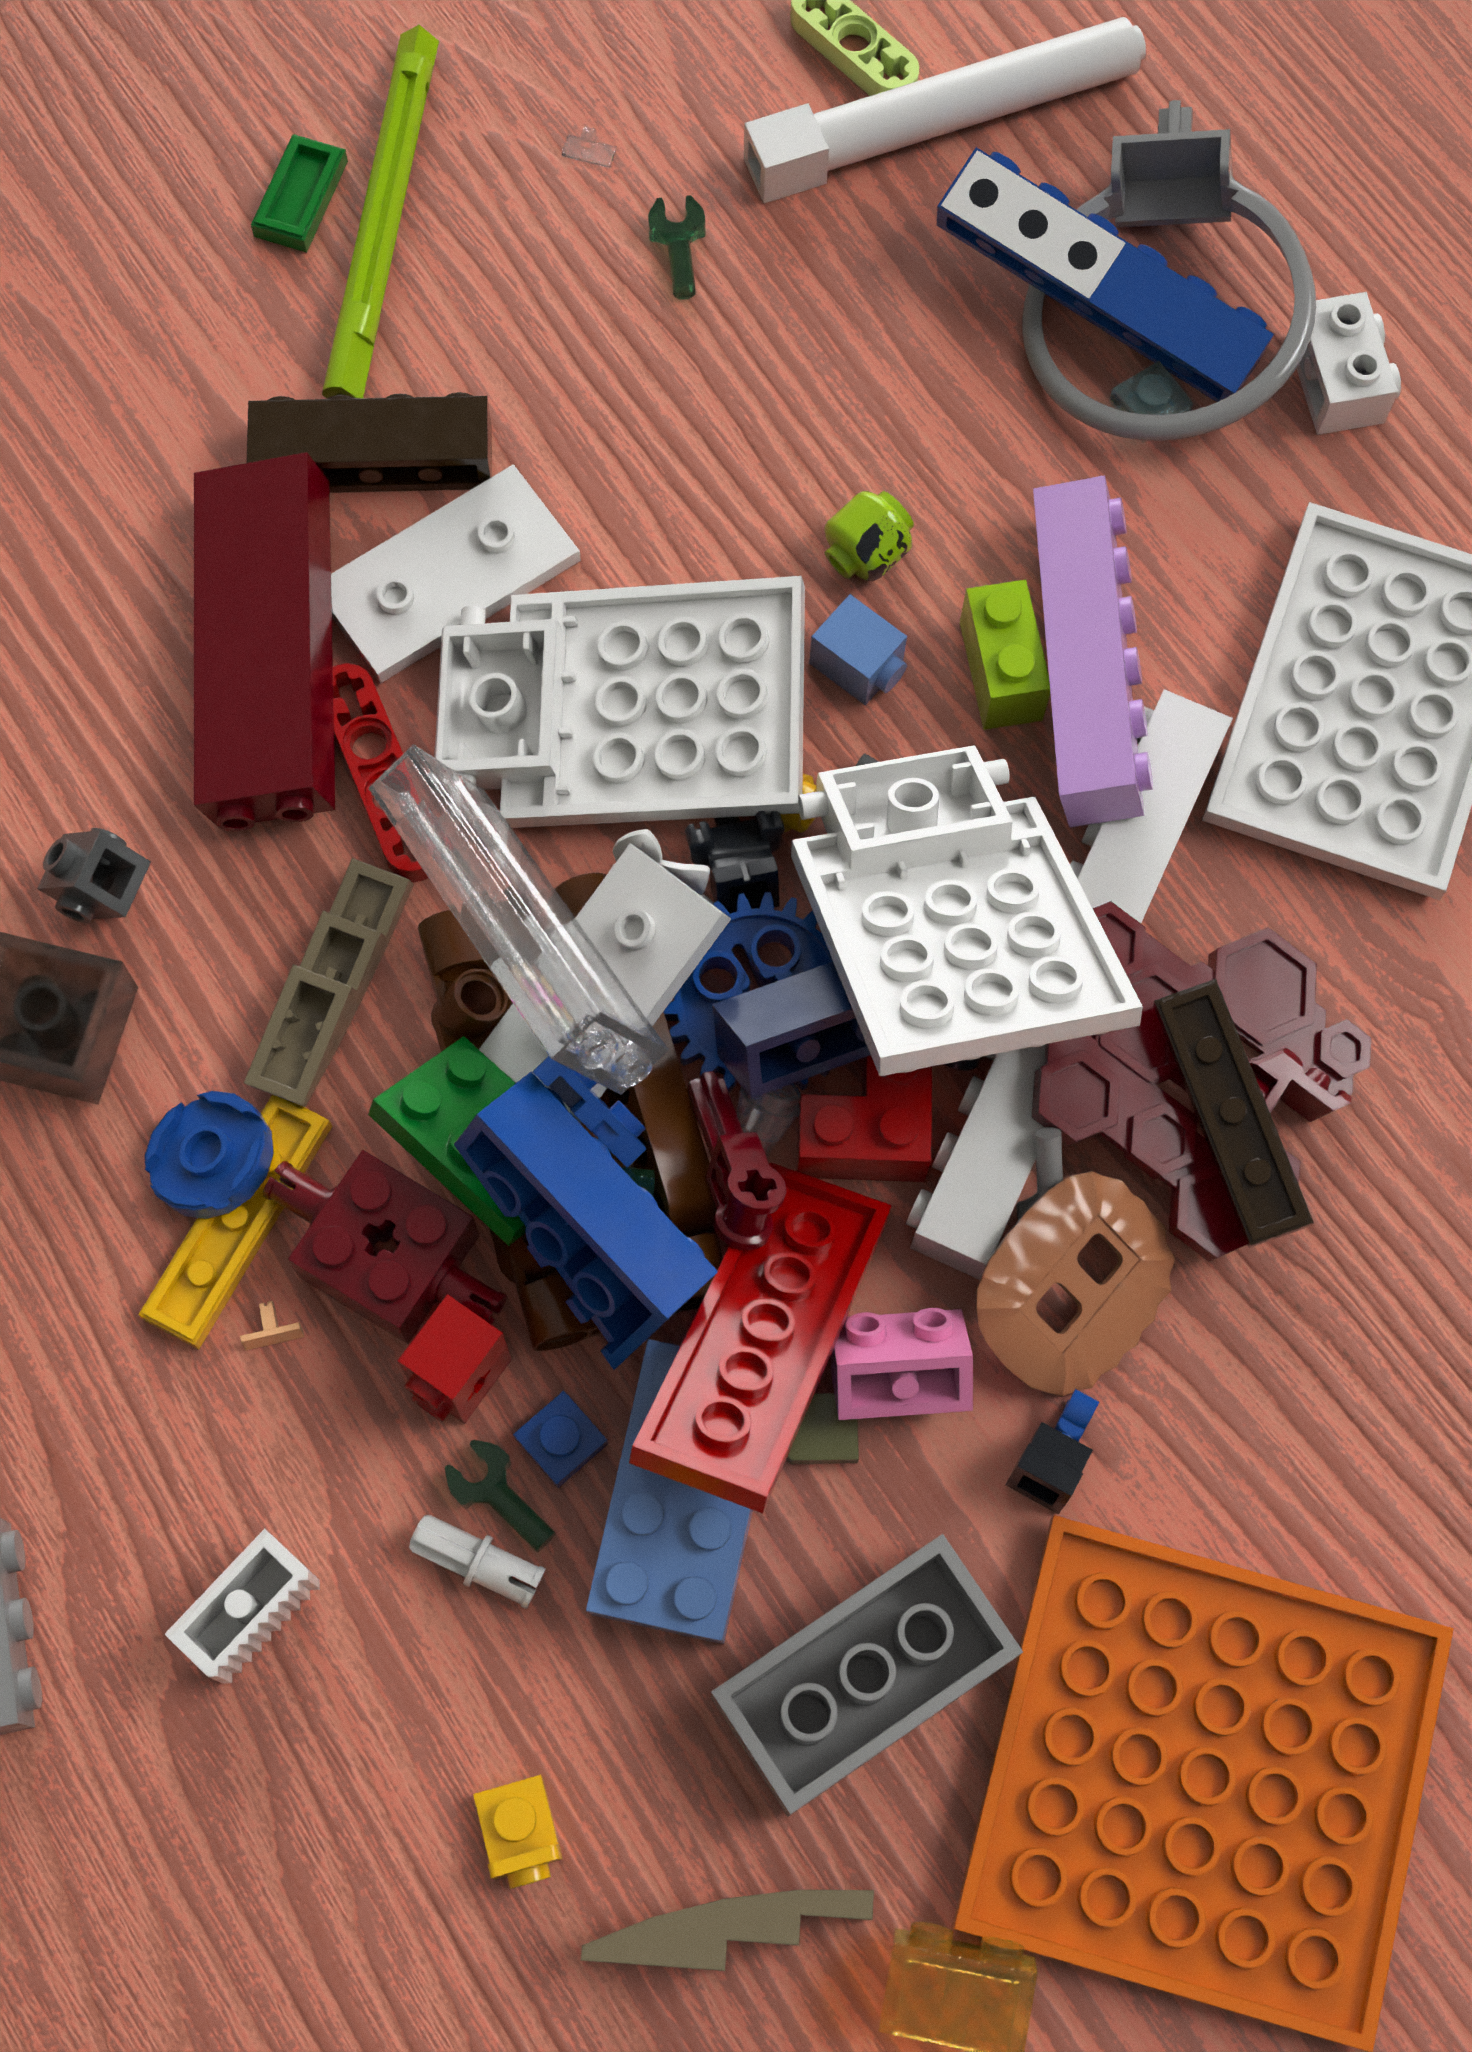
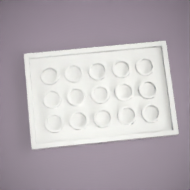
[1202,502,1472,900]

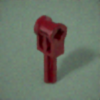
[687,1071,787,1250]

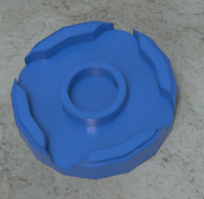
[145,1091,274,1219]

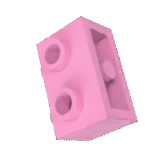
[831,1308,973,1420]

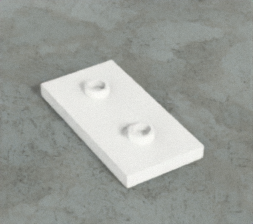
[331,464,581,684]
[479,843,731,1124]

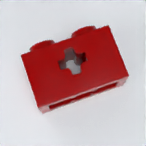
[397,1294,512,1424]

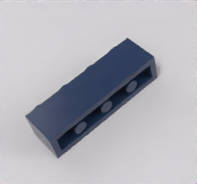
[712,962,871,1099]

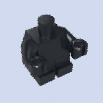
[685,811,785,914]

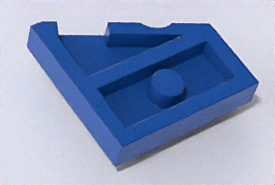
[532,1051,646,1167]

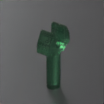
[648,195,706,300]
[445,1440,556,1552]

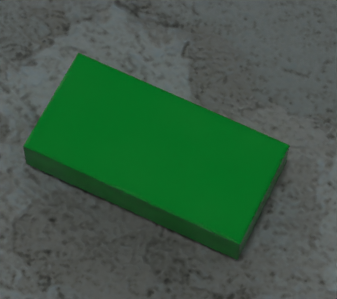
[251,134,348,253]

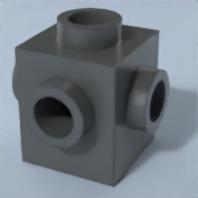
[37,828,151,923]

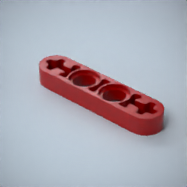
[333,663,442,882]

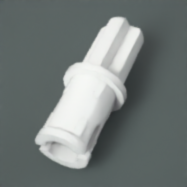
[409,1515,546,1609]

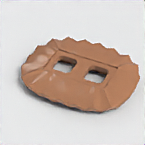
[975,1171,1176,1397]

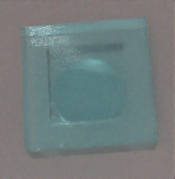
[1109,361,1194,443]

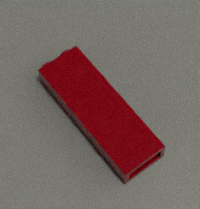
[194,452,335,831]

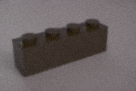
[246,392,492,493]

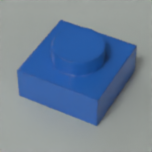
[513,1390,608,1488]

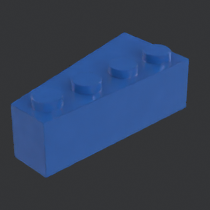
[454,1072,718,1370]

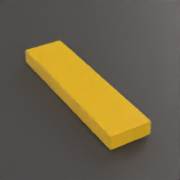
[138,1095,333,1350]

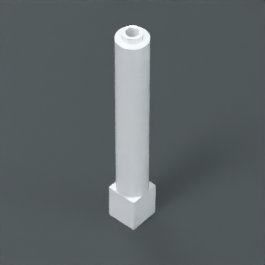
[744,17,1146,203]

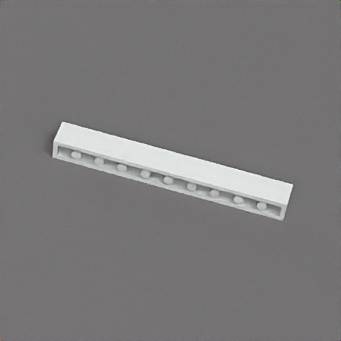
[906,689,1233,1280]

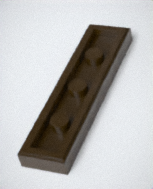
[1153,979,1314,1248]

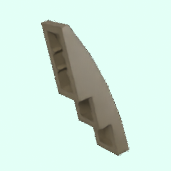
[244,858,414,1107]
[581,1890,874,1971]

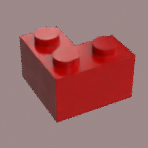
[797,1055,932,1182]

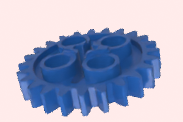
[663,892,833,1099]

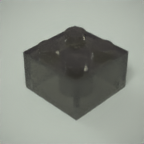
[0,932,139,1105]

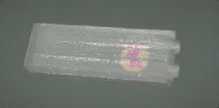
[368,744,669,1095]

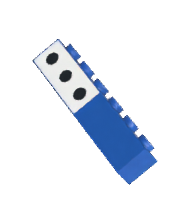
[937,147,1274,402]

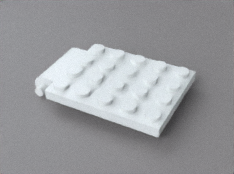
[433,576,805,828]
[791,745,1143,1076]

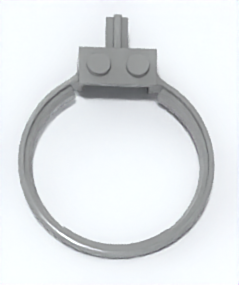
[1022,100,1316,441]

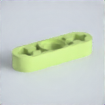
[790,0,919,96]

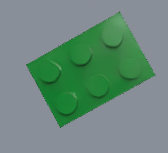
[368,1036,526,1246]

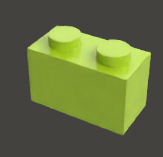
[959,579,1050,730]

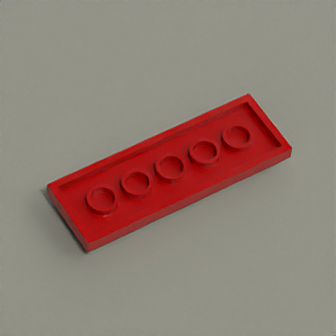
[629,1162,892,1514]

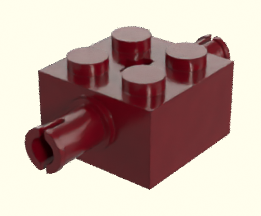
[263,1149,507,1345]

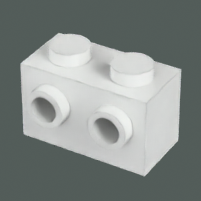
[1289,292,1401,435]

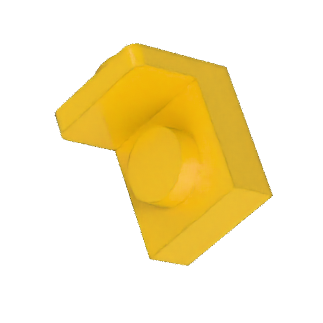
[473,1775,563,1889]

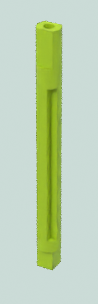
[322,25,439,398]

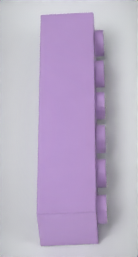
[1033,475,1153,827]

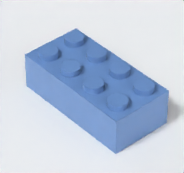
[586,1339,753,1644]

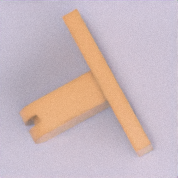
[240,1301,304,1350]

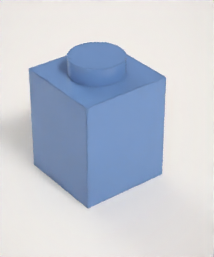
[809,594,907,706]

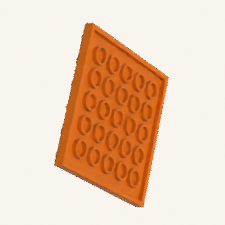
[951,1515,1454,2052]

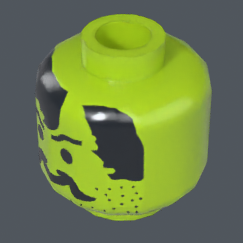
[824,491,914,581]

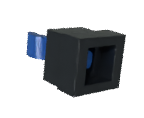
[1005,1389,1099,1515]

